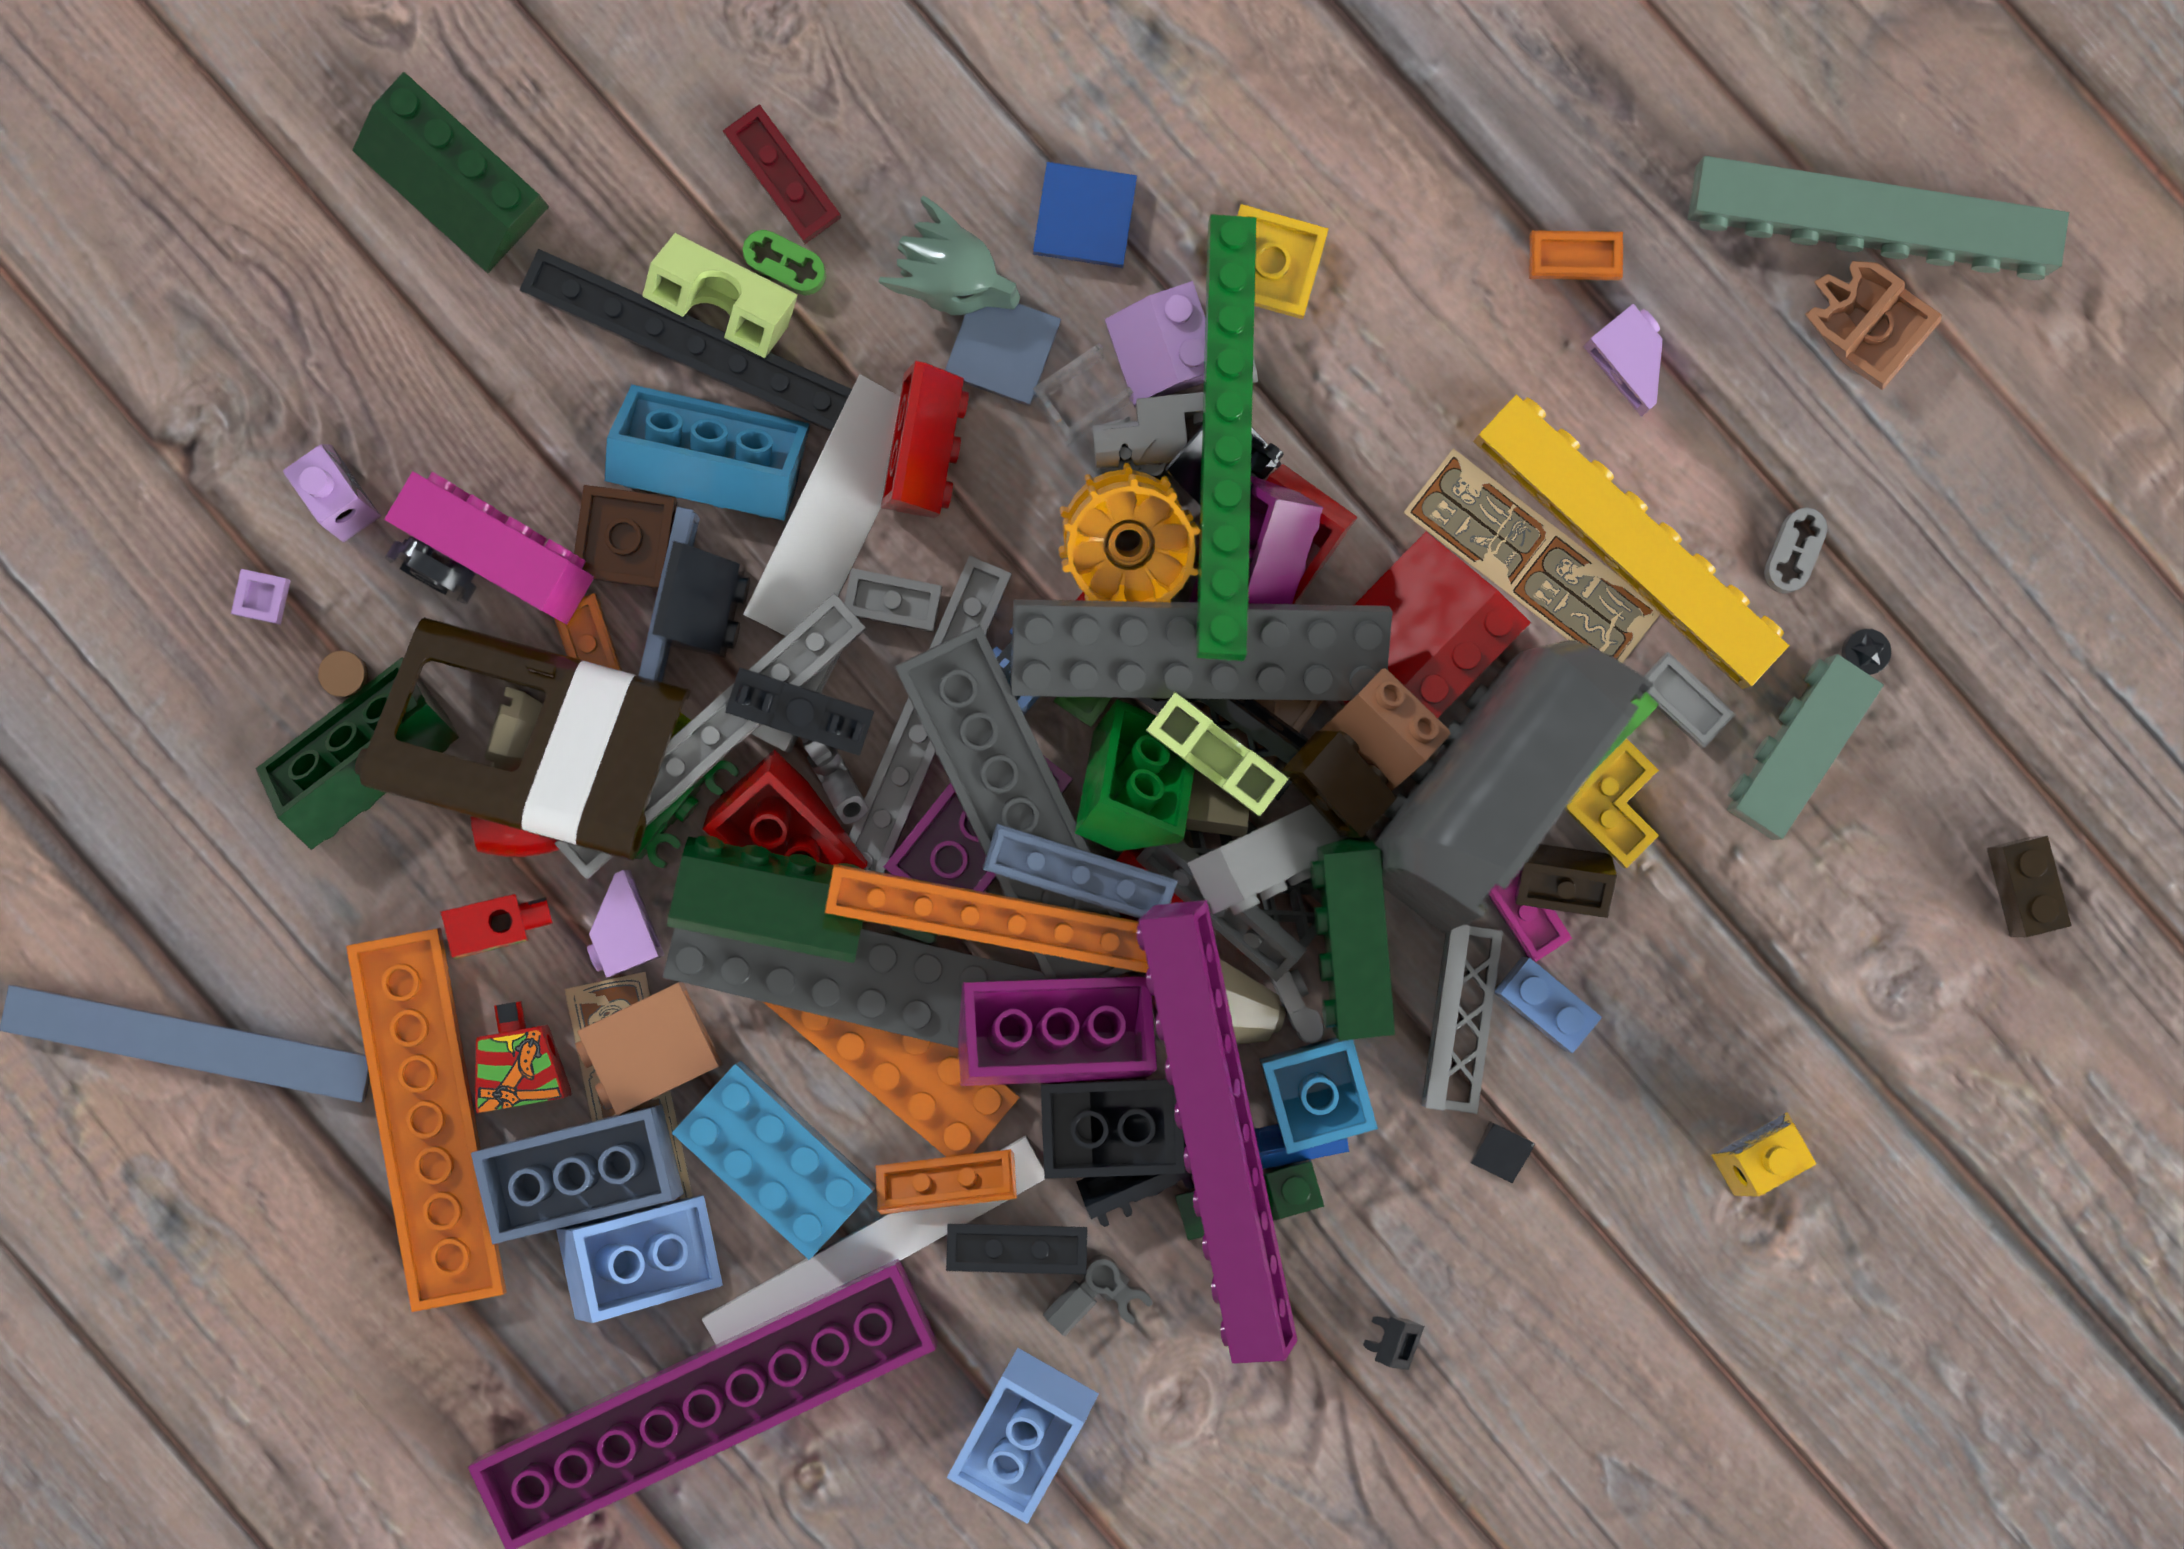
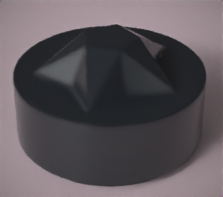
[1842,629,1891,675]

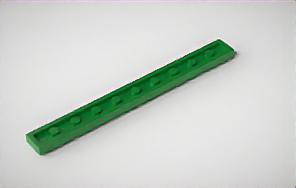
[1196,214,1256,661]

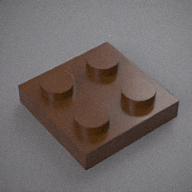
[574,485,677,589]

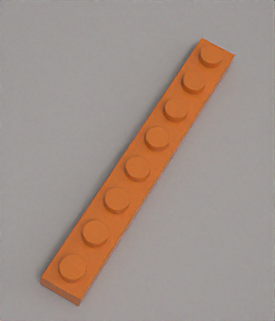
[825,864,1149,973]

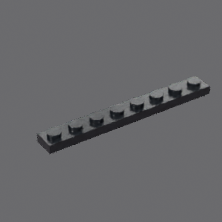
[519,249,852,432]

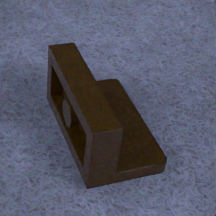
[1515,844,1617,918]

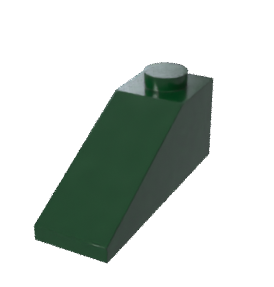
[1175,1160,1324,1241]

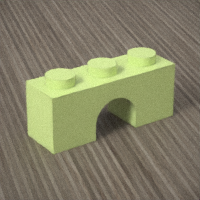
[642,233,798,358]
[1146,692,1289,816]

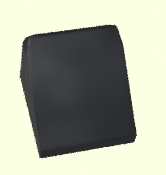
[1470,1121,1535,1183]

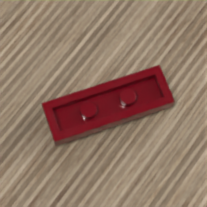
[723,104,842,244]

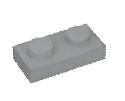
[844,568,943,632]

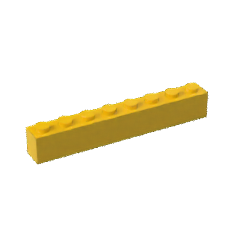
[1473,394,1790,689]

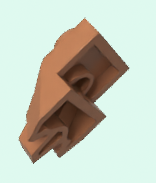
[1805,261,1942,390]

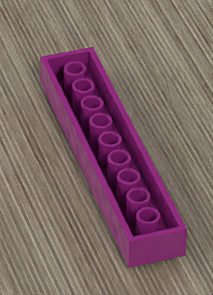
[468,1258,938,1549]

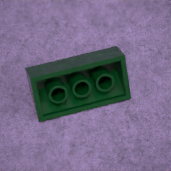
[352,72,549,274]
[256,657,459,850]
[1310,835,1395,1041]
[667,836,863,963]

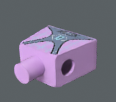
[283,444,381,542]

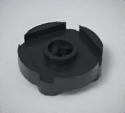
[385,536,477,604]

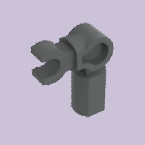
[1043,1255,1153,1336]

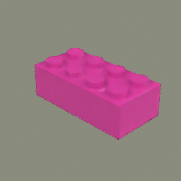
[384,471,594,625]

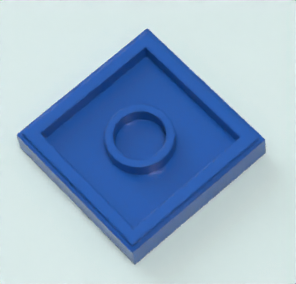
[1033,162,1137,268]

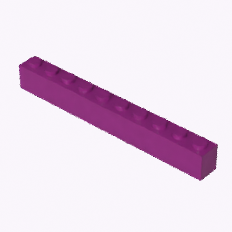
[1137,900,1298,1364]

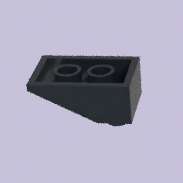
[652,541,750,658]
[1041,1079,1185,1179]

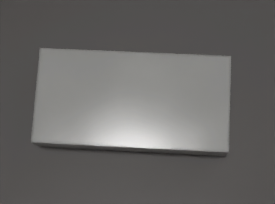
[1644,652,1736,749]

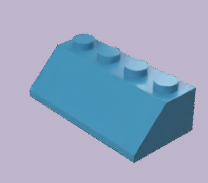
[604,384,810,521]

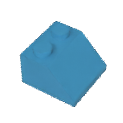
[1259,1037,1378,1154]

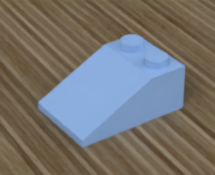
[556,1195,723,1323]
[947,1348,1099,1524]

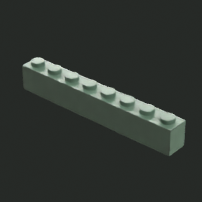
[1688,156,2070,280]

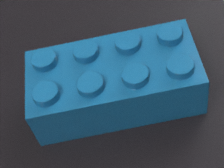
[672,1061,876,1260]

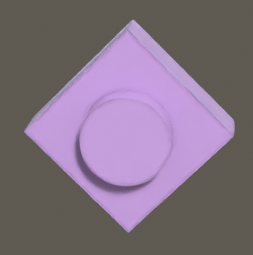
[231,569,291,625]

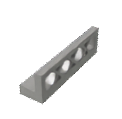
[1421,925,1503,1114]

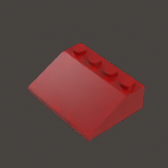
[1338,531,1531,718]

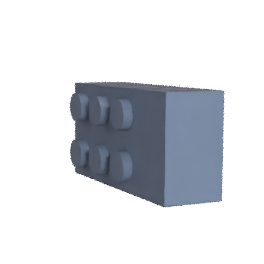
[471,1104,684,1244]

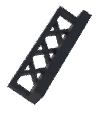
[1137,698,1309,800]

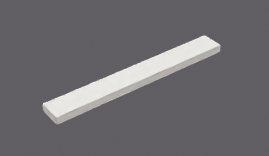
[702,1135,1045,1345]

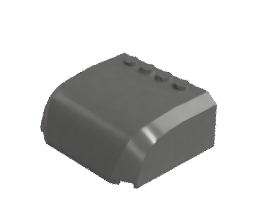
[1373,640,1653,933]

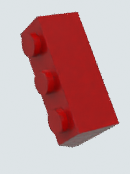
[881,361,969,518]

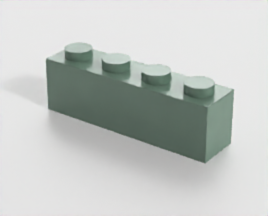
[1727,654,1884,840]

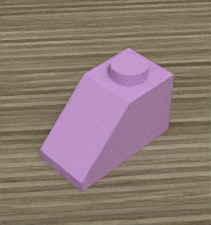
[1583,304,1663,417]
[587,870,665,977]

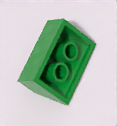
[1075,699,1195,851]

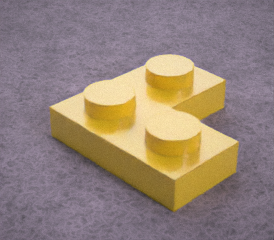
[1565,738,1659,868]

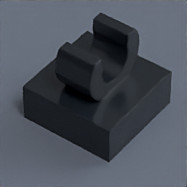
[1363,1316,1425,1370]

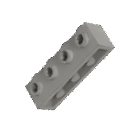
[1188,804,1348,915]

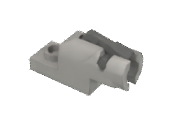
[1092,392,1203,477]

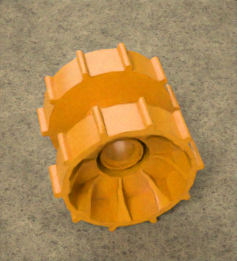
[1058,463,1200,602]

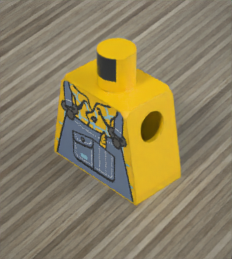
[1711,1112,1816,1197]

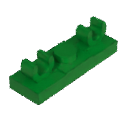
[635,761,740,868]

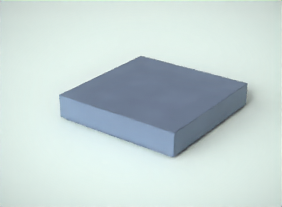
[945,304,1061,407]

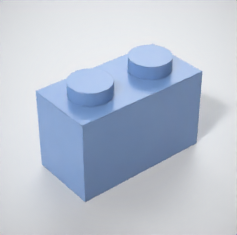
[1495,957,1602,1053]

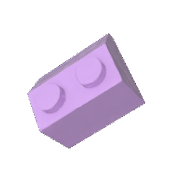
[1105,281,1205,406]

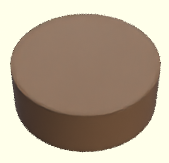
[318,651,368,698]

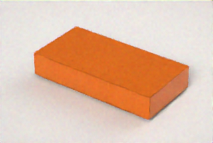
[1529,230,1623,280]

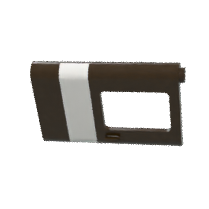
[355,617,691,861]

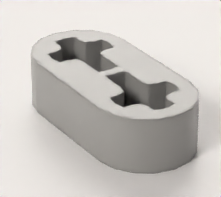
[1764,508,1828,593]

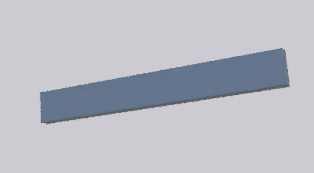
[0,985,370,1103]

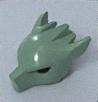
[879,195,1021,315]

